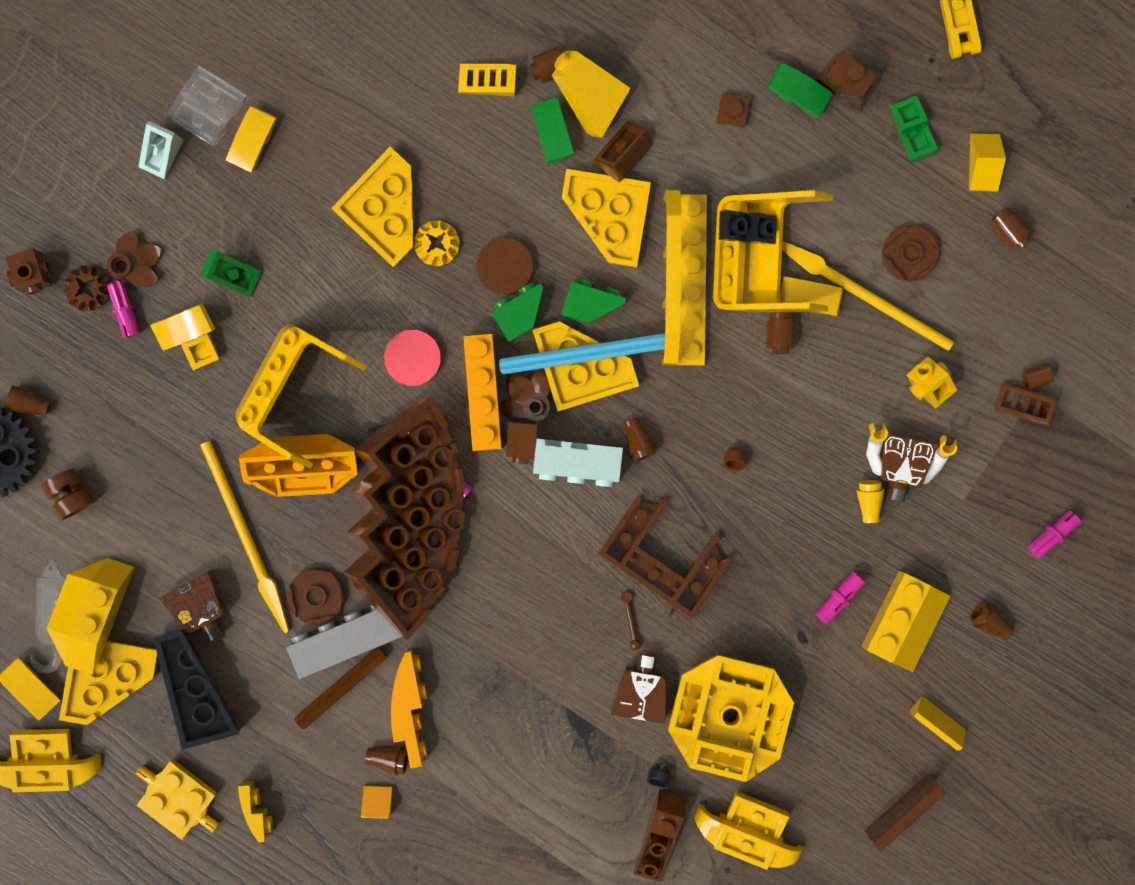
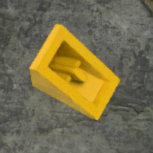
[969,134,1006,192]

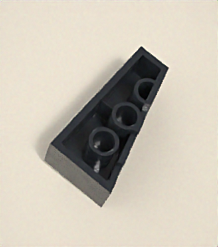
[153,629,240,750]

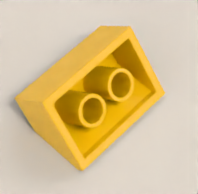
[861,571,951,672]

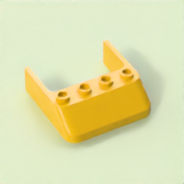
[713,190,833,312]
[235,324,367,469]

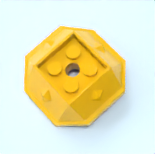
[668,654,794,782]

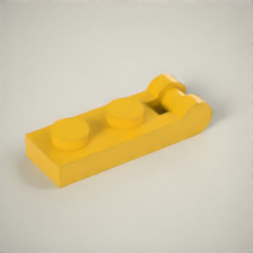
[939,0,981,59]

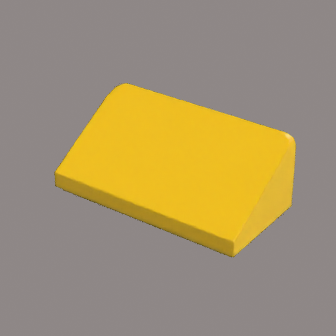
[909,696,966,751]

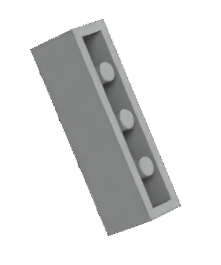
[286,605,403,679]

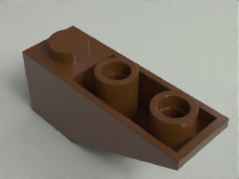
[633,789,686,882]

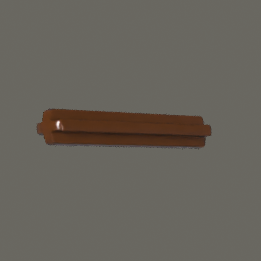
[294,647,387,729]

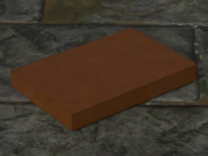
[864,775,945,851]

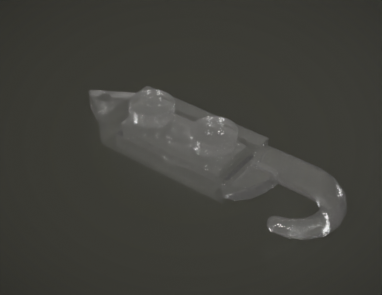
[30,559,66,674]

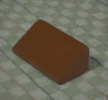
[593,122,652,182]

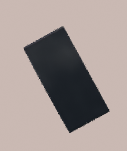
[719,210,777,245]

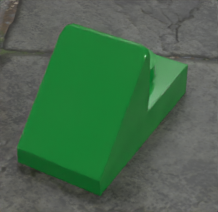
[200,249,262,297]

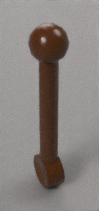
[621,592,641,650]

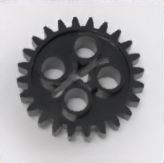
[0,407,40,497]

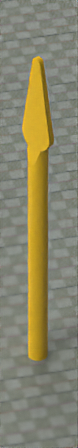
[782,241,954,351]
[200,441,289,633]

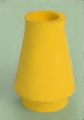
[856,480,885,523]

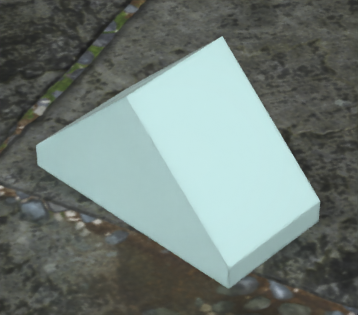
[139,121,183,179]

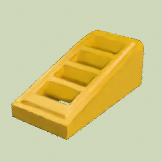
[458,64,517,96]

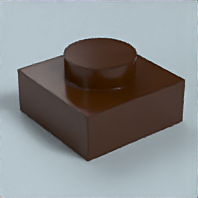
[716,93,750,128]

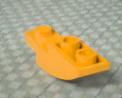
[391,649,428,768]

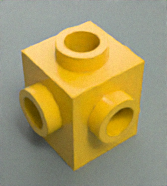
[907,357,957,409]

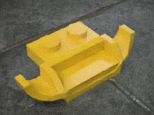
[0,729,102,792]
[694,791,804,870]

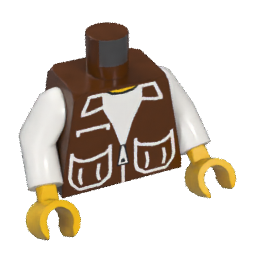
[866,423,957,502]

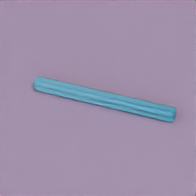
[499,333,665,374]

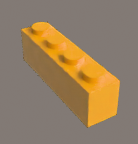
[463,334,503,451]

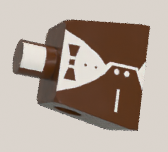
[611,654,666,724]

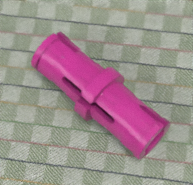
[815,571,866,626]

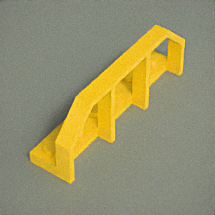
[662,190,707,366]

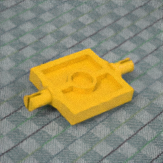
[135,759,220,840]

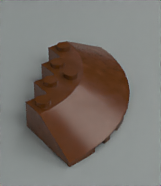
[343,396,465,640]

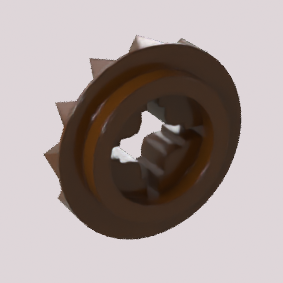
[63,266,109,311]

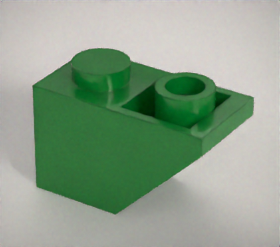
[561,279,626,325]
[491,282,544,343]

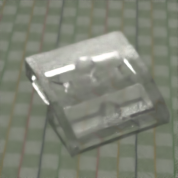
[166,66,247,147]

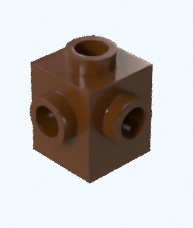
[5,249,52,295]

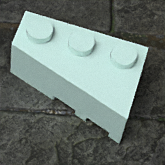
[533,439,623,487]

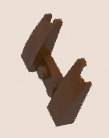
[596,496,731,620]

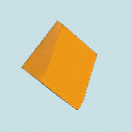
[361,785,393,819]

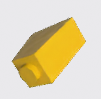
[552,51,631,138]

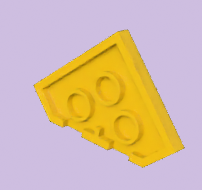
[332,146,414,268]
[562,169,651,268]
[533,321,639,412]
[59,640,158,725]

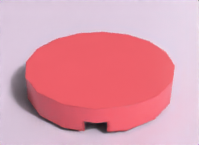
[384,330,441,386]

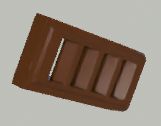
[994,383,1059,427]

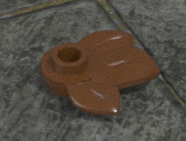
[107,231,162,287]
[499,371,551,422]

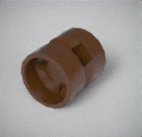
[41,468,94,521]

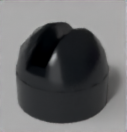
[646,764,671,788]

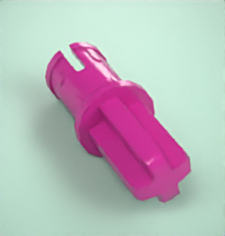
[107,280,141,338]
[1029,510,1081,558]

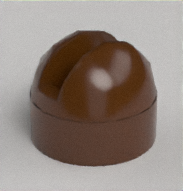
[723,447,747,471]

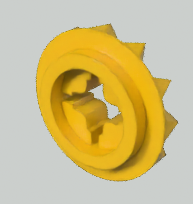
[414,221,460,266]

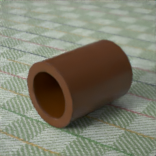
[1022,363,1054,390]

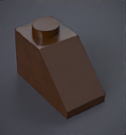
[506,422,539,464]

